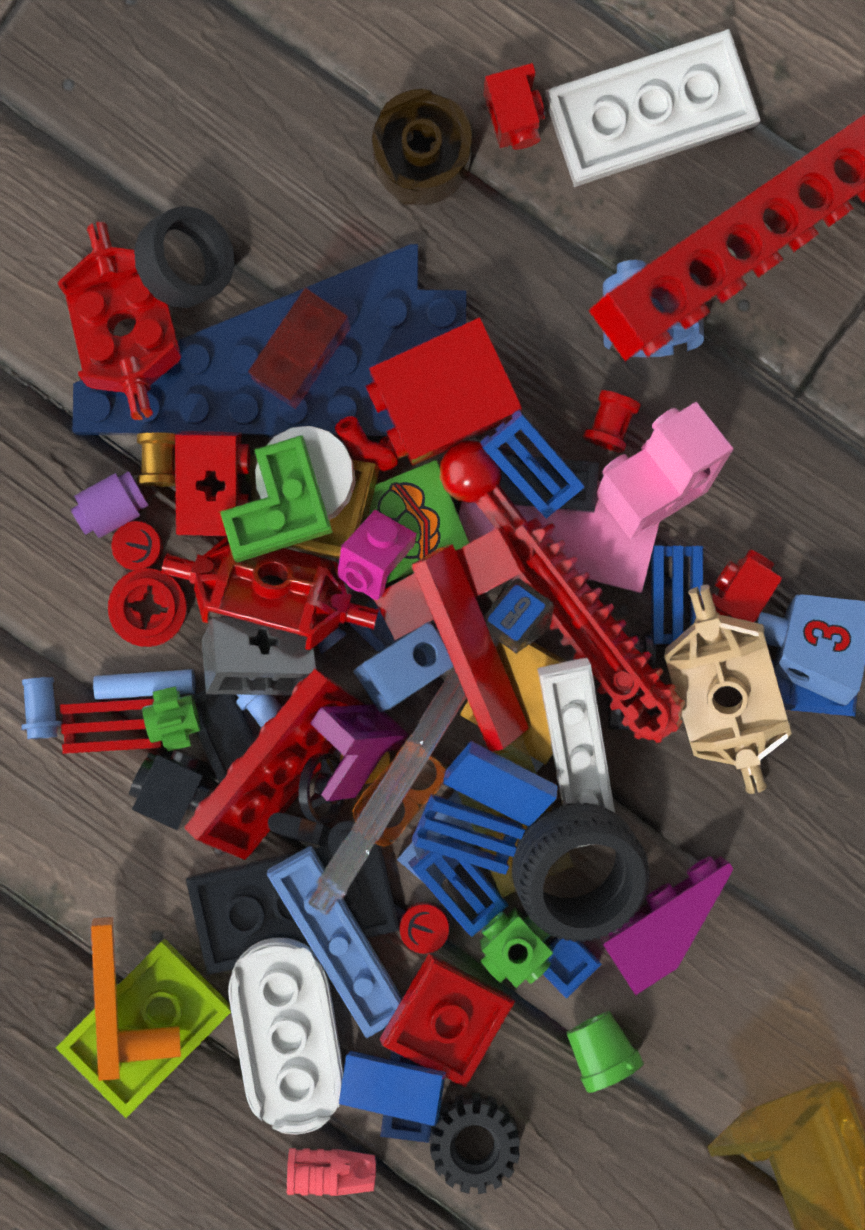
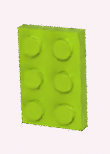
[56,938,231,1118]

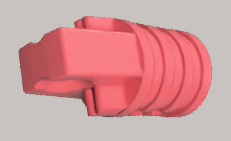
[287,1148,376,1196]

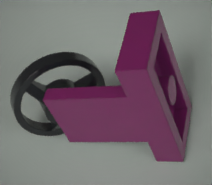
[298,704,409,823]

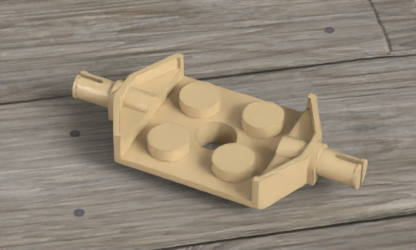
[664,585,792,794]

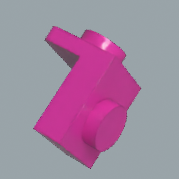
[337,510,417,600]

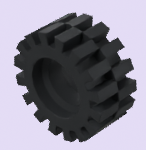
[430,1093,520,1194]

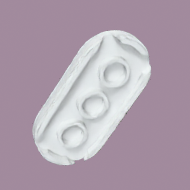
[228,938,344,1135]

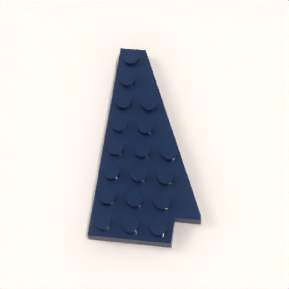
[72,244,466,438]

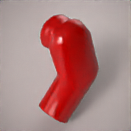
[335,416,399,471]

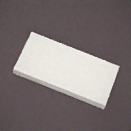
[544,29,761,187]

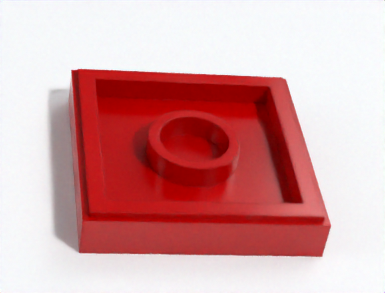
[379,953,515,1088]

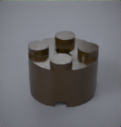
[371,88,472,205]

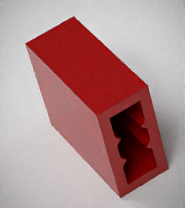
[365,317,522,466]

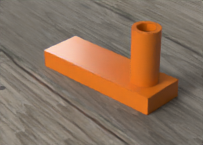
[91,917,181,1081]

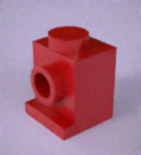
[483,63,545,150]
[703,550,782,623]

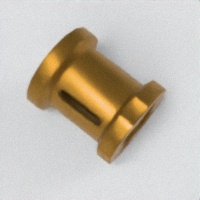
[137,432,176,487]

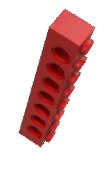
[589,114,865,361]

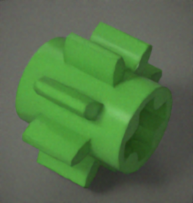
[142,686,201,752]

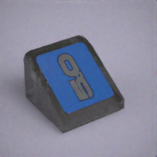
[483,578,554,654]

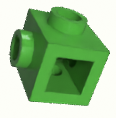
[480,907,553,988]

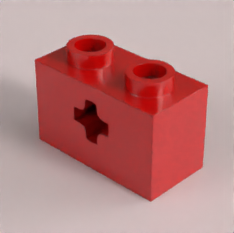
[175,431,250,536]

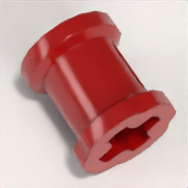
[583,390,641,453]

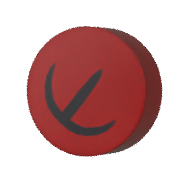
[111,521,163,571]
[400,902,449,954]

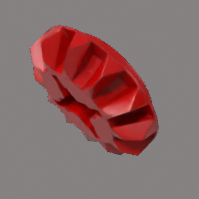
[108,568,188,647]

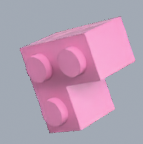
[596,402,733,540]

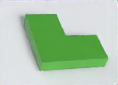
[220,435,333,562]

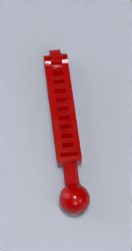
[439,440,685,743]

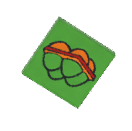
[368,460,470,588]

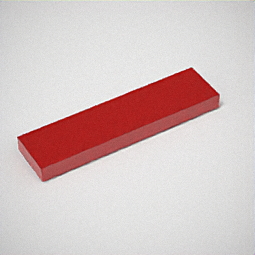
[412,544,529,752]

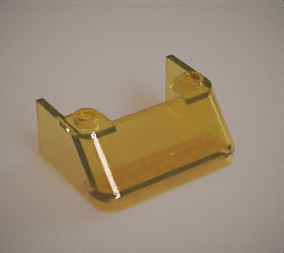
[708,1081,865,1230]

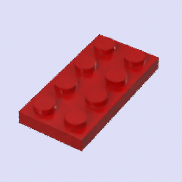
[184,668,365,860]

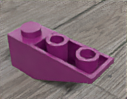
[600,856,733,995]

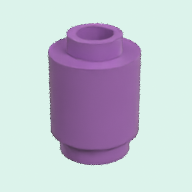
[71,471,149,538]

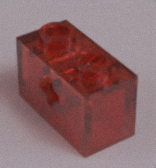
[248,288,351,409]

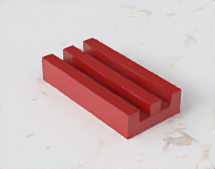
[60,698,164,754]

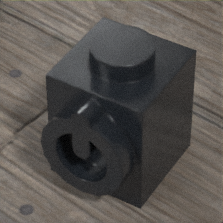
[129,749,211,831]

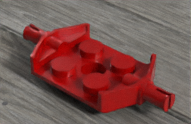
[58,222,181,420]
[161,537,379,650]

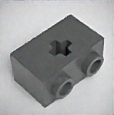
[201,615,316,695]

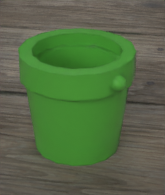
[567,1011,644,1093]

